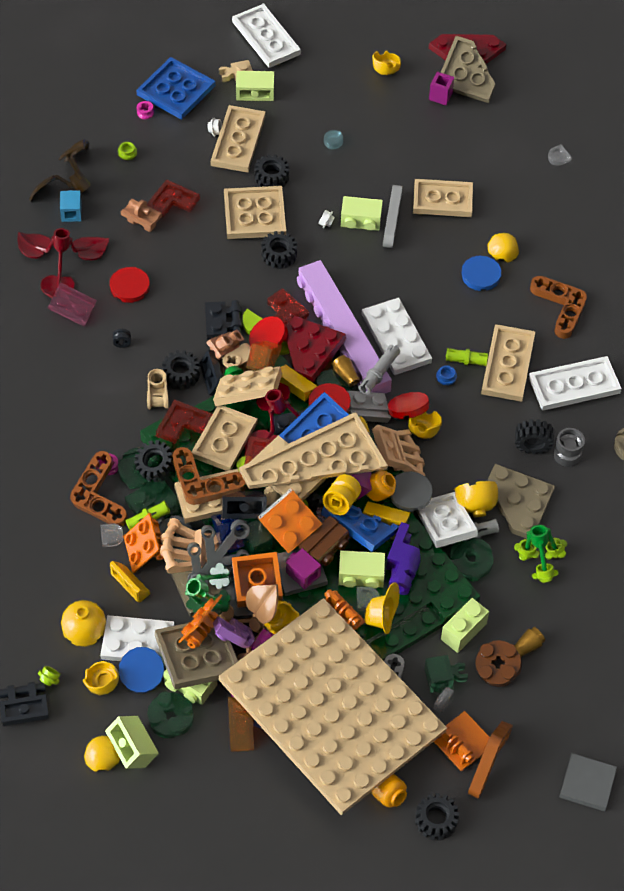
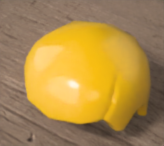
[372,51,401,75]
[487,233,519,263]
[408,411,442,439]
[264,600,299,635]
[83,661,119,695]
[84,736,120,772]

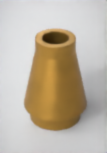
[332,355,360,387]
[514,627,545,657]

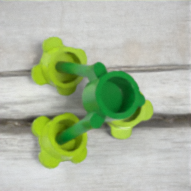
[514,525,567,583]

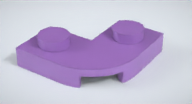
[213,616,255,648]

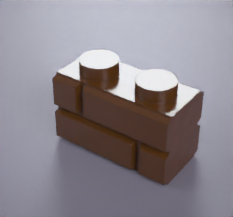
[299,516,349,567]

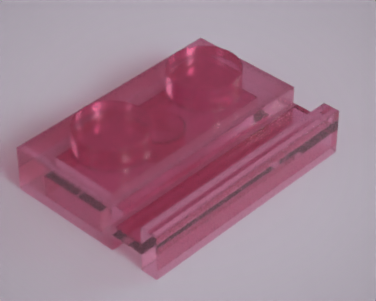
[48,282,97,326]

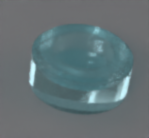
[324,130,343,149]

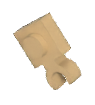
[219,60,253,82]

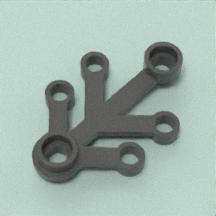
[187,519,250,584]

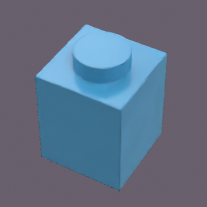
[60,190,82,222]

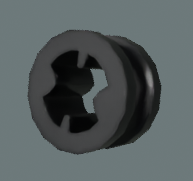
[113,329,131,348]

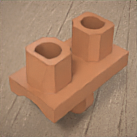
[121,199,162,232]
[206,330,244,360]

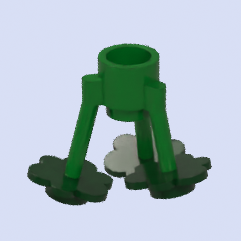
[185,563,231,615]

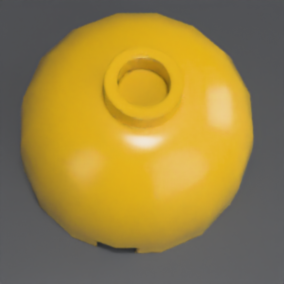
[455,481,498,517]
[61,600,106,647]

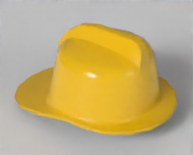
[364,582,399,634]

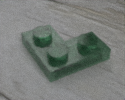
[125,478,182,519]

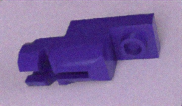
[386,522,421,595]

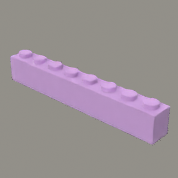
[297,260,392,393]

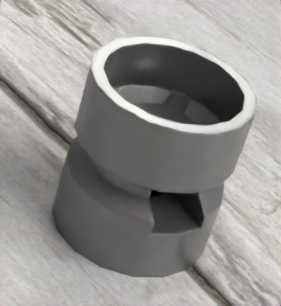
[554,428,585,467]

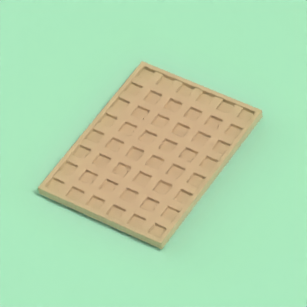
[219,598,447,816]

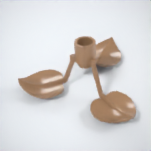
[211,584,278,661]

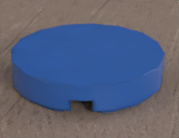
[462,256,501,291]
[119,647,165,693]

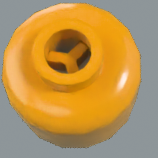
[366,470,396,502]
[372,774,407,808]

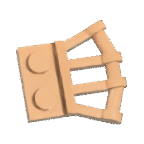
[372,425,425,476]
[160,518,222,574]

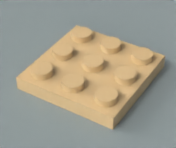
[224,186,286,239]

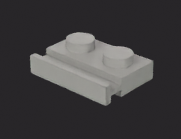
[347,390,391,423]

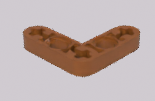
[530,276,587,339]
[173,447,246,505]
[70,451,128,527]
[468,721,513,799]

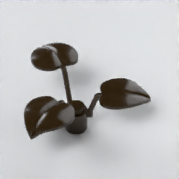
[30,138,91,202]

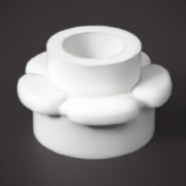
[208,118,222,137]
[318,210,335,228]

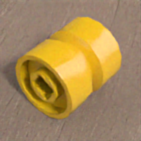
[323,474,361,515]

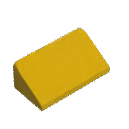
[280,365,318,401]
[363,501,410,526]
[110,561,151,603]

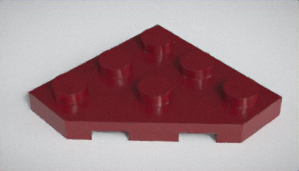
[429,34,507,65]
[286,316,347,382]

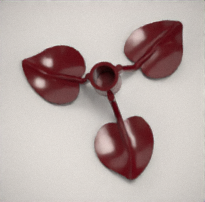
[17,228,109,299]
[245,383,300,459]

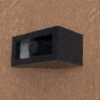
[221,491,267,519]

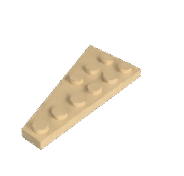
[239,412,388,489]

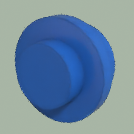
[436,365,457,385]

